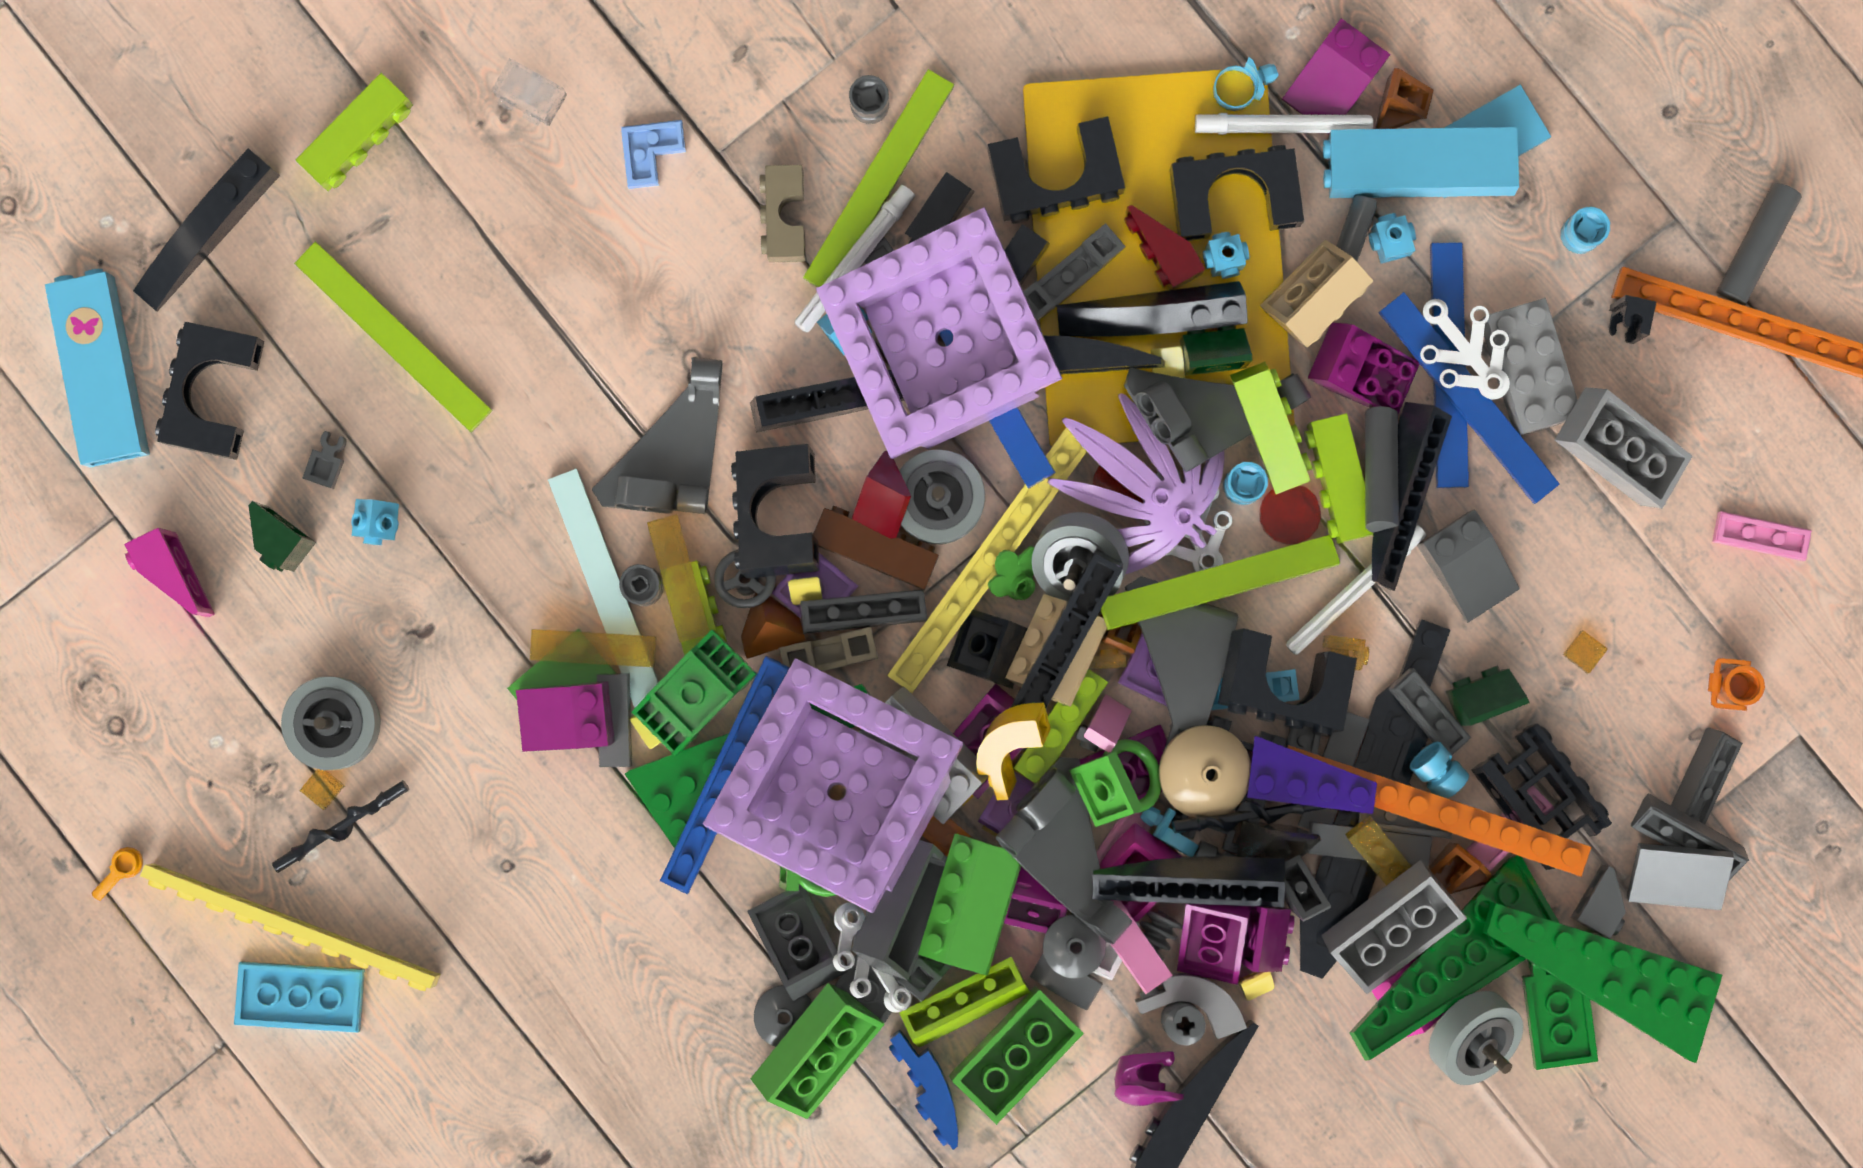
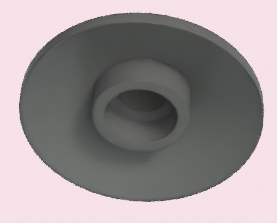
[1043,915,1106,978]
[754,985,812,1047]

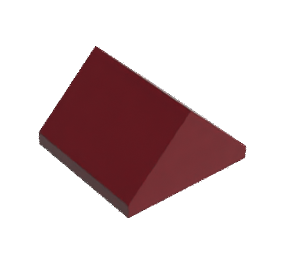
[852,451,911,539]

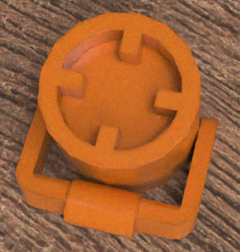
[1708,658,1765,711]

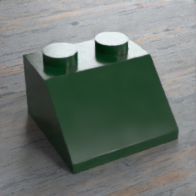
[1180,325,1253,376]
[248,501,316,572]
[1445,665,1530,726]

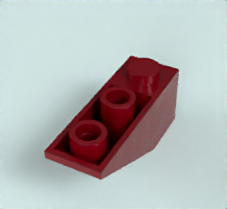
[1124,205,1205,290]

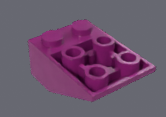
[1308,322,1420,414]
[1004,866,1067,933]

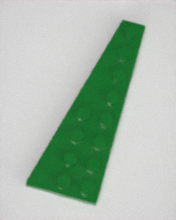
[625,684,871,849]
[1349,854,1559,1061]
[1482,902,1723,1063]

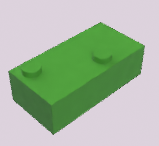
[949,986,1084,1125]

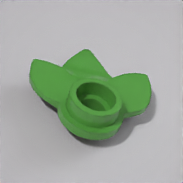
[988,546,1035,600]

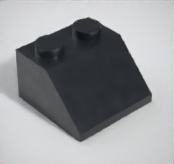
[947,610,1028,689]

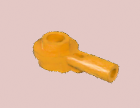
[91,847,143,901]

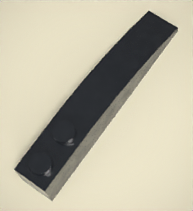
[133,148,280,312]
[1056,281,1248,337]
[1043,335,1165,375]
[750,370,905,433]
[1372,402,1452,591]
[1010,549,1124,708]
[1093,856,1285,907]
[1129,1020,1259,1168]

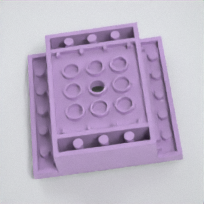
[816,207,1063,459]
[703,658,963,913]

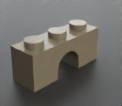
[760,165,806,263]
[779,627,878,671]

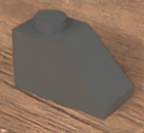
[1284,854,1331,922]
[1570,864,1626,939]

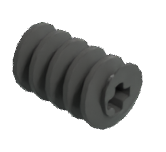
[1140,909,1183,961]
[1161,1001,1206,1046]

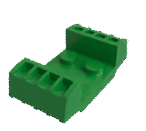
[631,629,757,756]

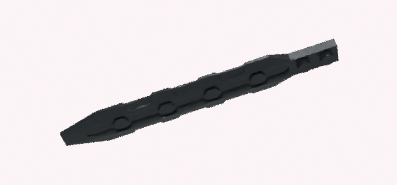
[1300,619,1450,979]

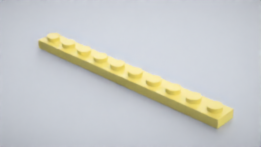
[887,427,1087,693]
[140,863,441,991]

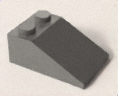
[1417,509,1520,623]
[747,884,848,1001]

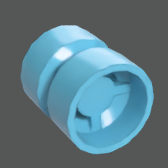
[1561,207,1610,254]
[1223,462,1268,505]
[1410,741,1469,798]

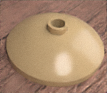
[1159,725,1251,818]

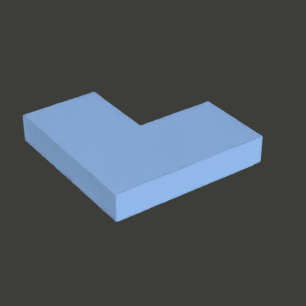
[621,120,686,189]

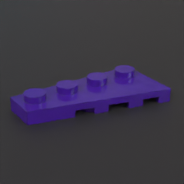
[1247,736,1377,814]

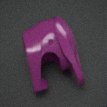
[1114,1051,1184,1106]

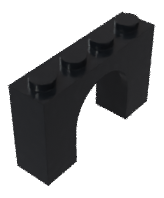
[987,116,1125,224]
[1169,145,1304,241]
[905,172,1050,285]
[155,322,265,460]
[731,444,820,578]
[1218,628,1357,737]

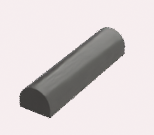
[1716,183,1802,306]
[1336,195,1378,262]
[1365,407,1399,533]
[800,589,927,634]

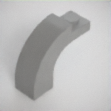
[1135,973,1247,1039]

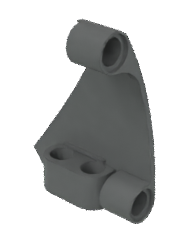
[592,357,723,514]
[1124,368,1312,473]
[1125,576,1238,752]
[996,757,1132,945]

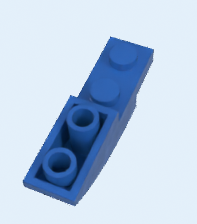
[889,1029,958,1150]

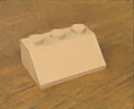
[1260,239,1373,348]
[1005,594,1107,707]

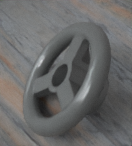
[714,549,776,608]

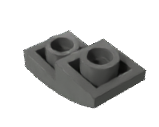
[1030,953,1103,1010]

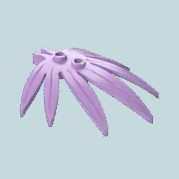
[1048,393,1224,574]

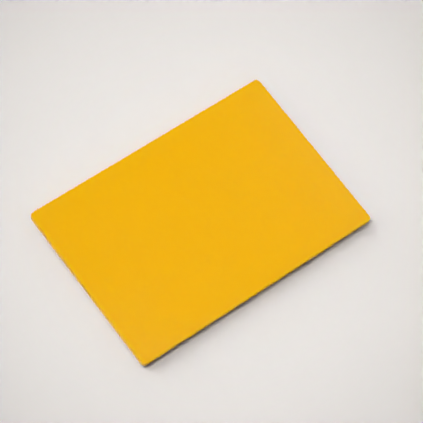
[1023,67,1295,447]

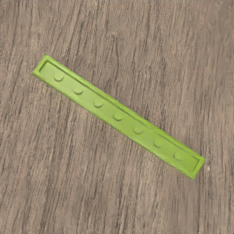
[803,69,954,287]
[294,242,493,433]
[1101,535,1340,630]

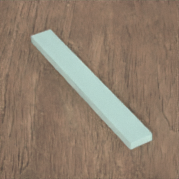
[548,469,659,708]

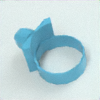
[1213,57,1279,111]
[1140,807,1199,857]

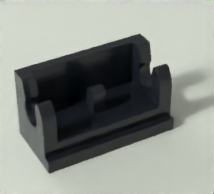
[1609,295,1656,344]

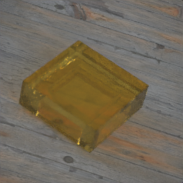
[1563,630,1608,674]
[299,769,345,810]

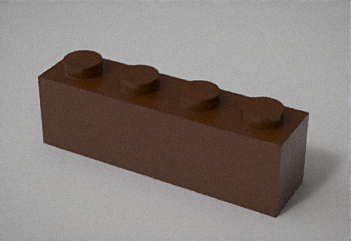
[813,505,939,591]

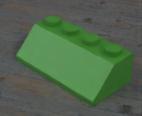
[918,833,1021,976]
[750,983,885,1119]

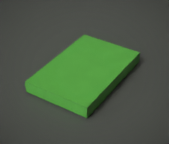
[507,629,616,700]

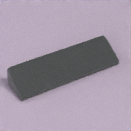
[1671,728,1743,824]
[1631,793,1749,881]

